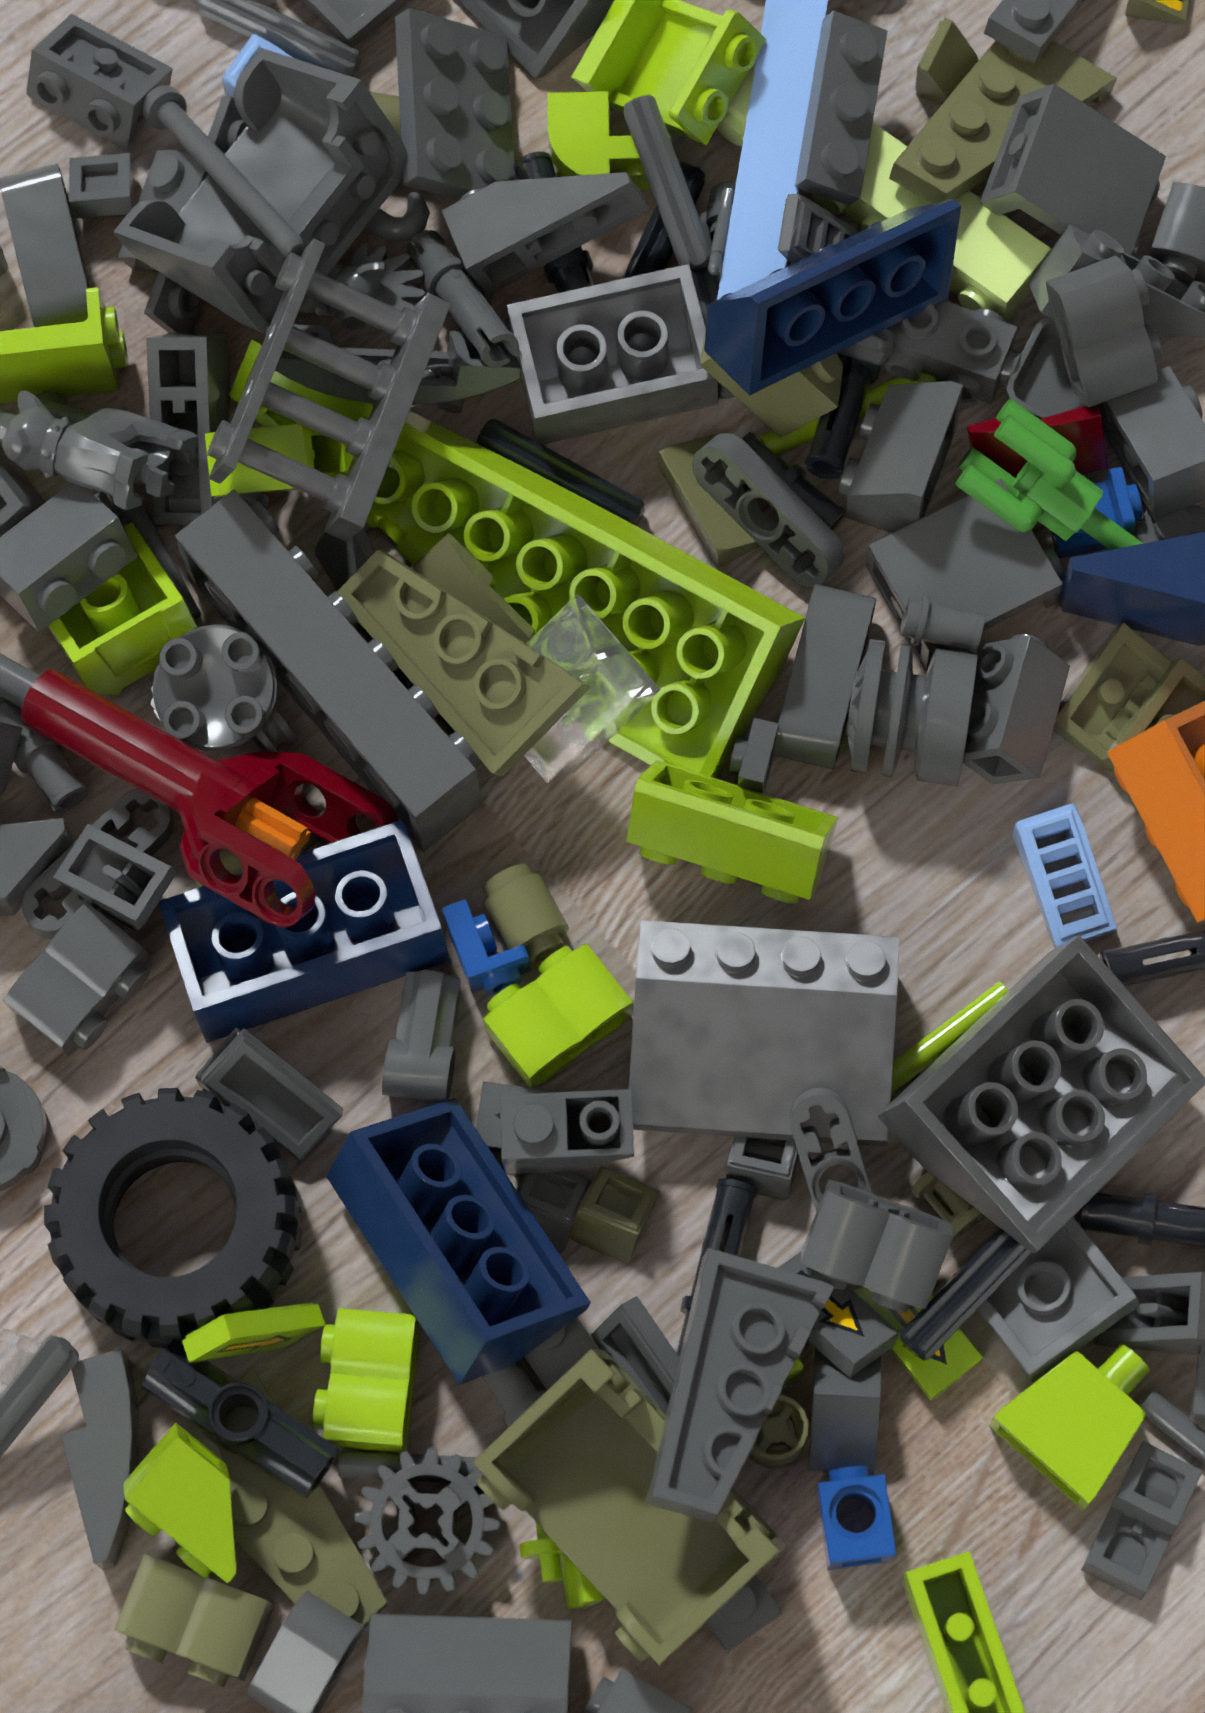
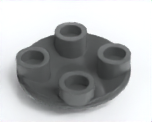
[153,625,278,751]

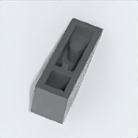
[441,172,650,295]
[146,333,231,525]

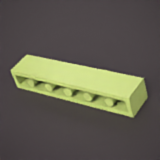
[717,62,1052,321]

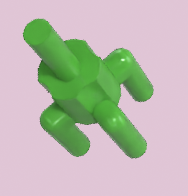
[955,398,1144,550]

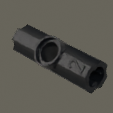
[141,1339,339,1499]

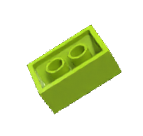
[626,760,839,903]

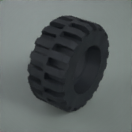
[44,1088,302,1348]

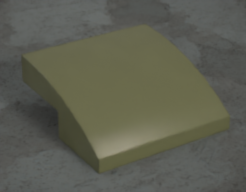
[1053,623,1205,774]

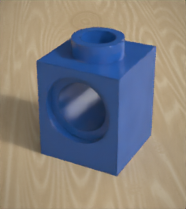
[816,1466,896,1570]

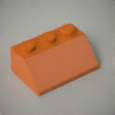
[1107,701,1205,923]

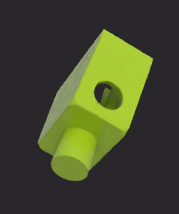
[989,1344,1150,1512]

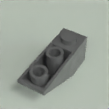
[1028,224,1205,337]

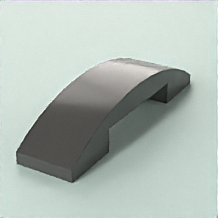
[265,323,521,405]

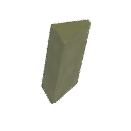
[658,435,760,568]

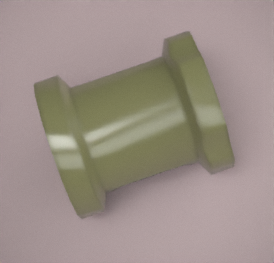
[911,1171,986,1242]

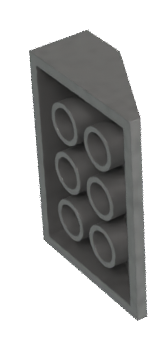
[629,920,900,1147]
[878,935,1205,1253]

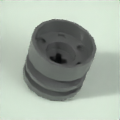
[846,639,977,787]

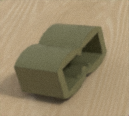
[114,1554,274,1687]

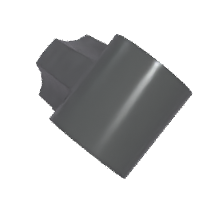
[382,970,461,1103]

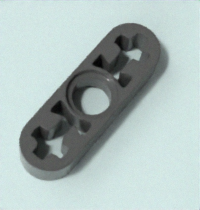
[692,433,844,587]
[22,788,174,939]
[790,1088,874,1212]

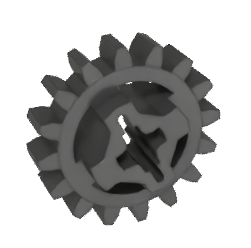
[355,1448,501,1594]

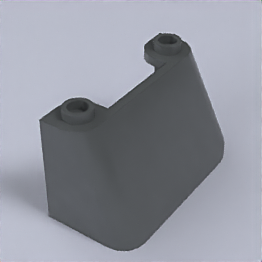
[114,48,407,334]

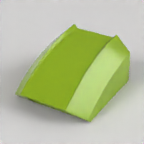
[48,522,198,696]

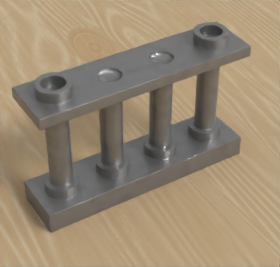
[207,239,451,542]

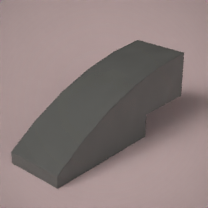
[61,1349,140,1570]

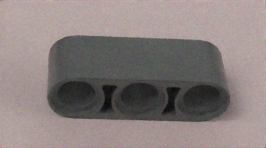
[0,163,90,327]
[772,584,877,770]

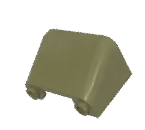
[473,1349,786,1665]

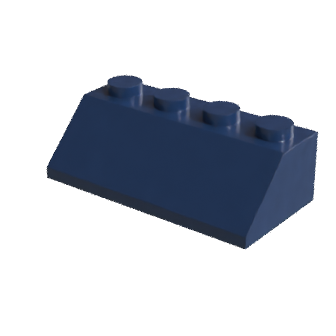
[704,199,961,396]
[159,820,450,1043]
[326,1098,591,1385]

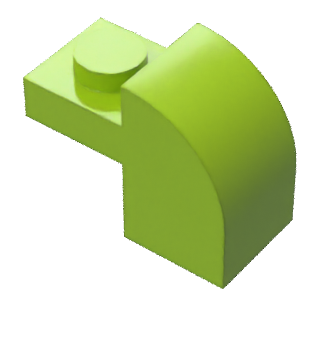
[547,91,670,190]

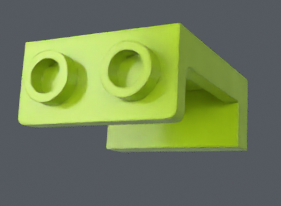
[571,0,766,146]
[0,287,128,404]

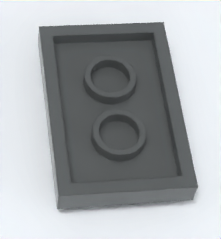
[395,8,515,200]

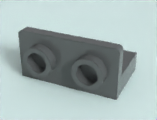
[26,14,173,149]

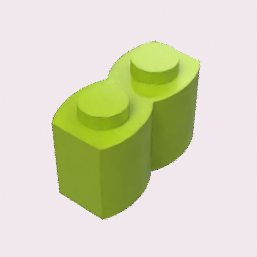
[483,943,634,1088]
[313,1308,421,1453]

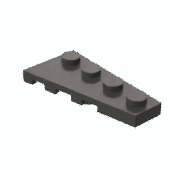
[646,1248,835,1522]

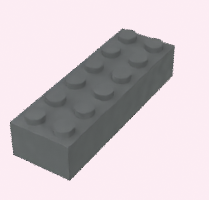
[174,489,483,852]

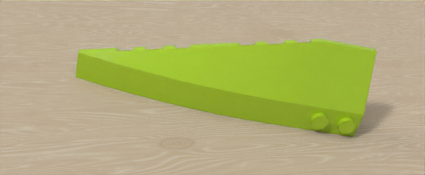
[229,339,805,778]

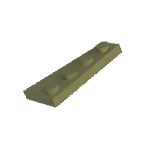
[889,40,1117,204]
[336,550,591,777]
[186,1367,389,1628]

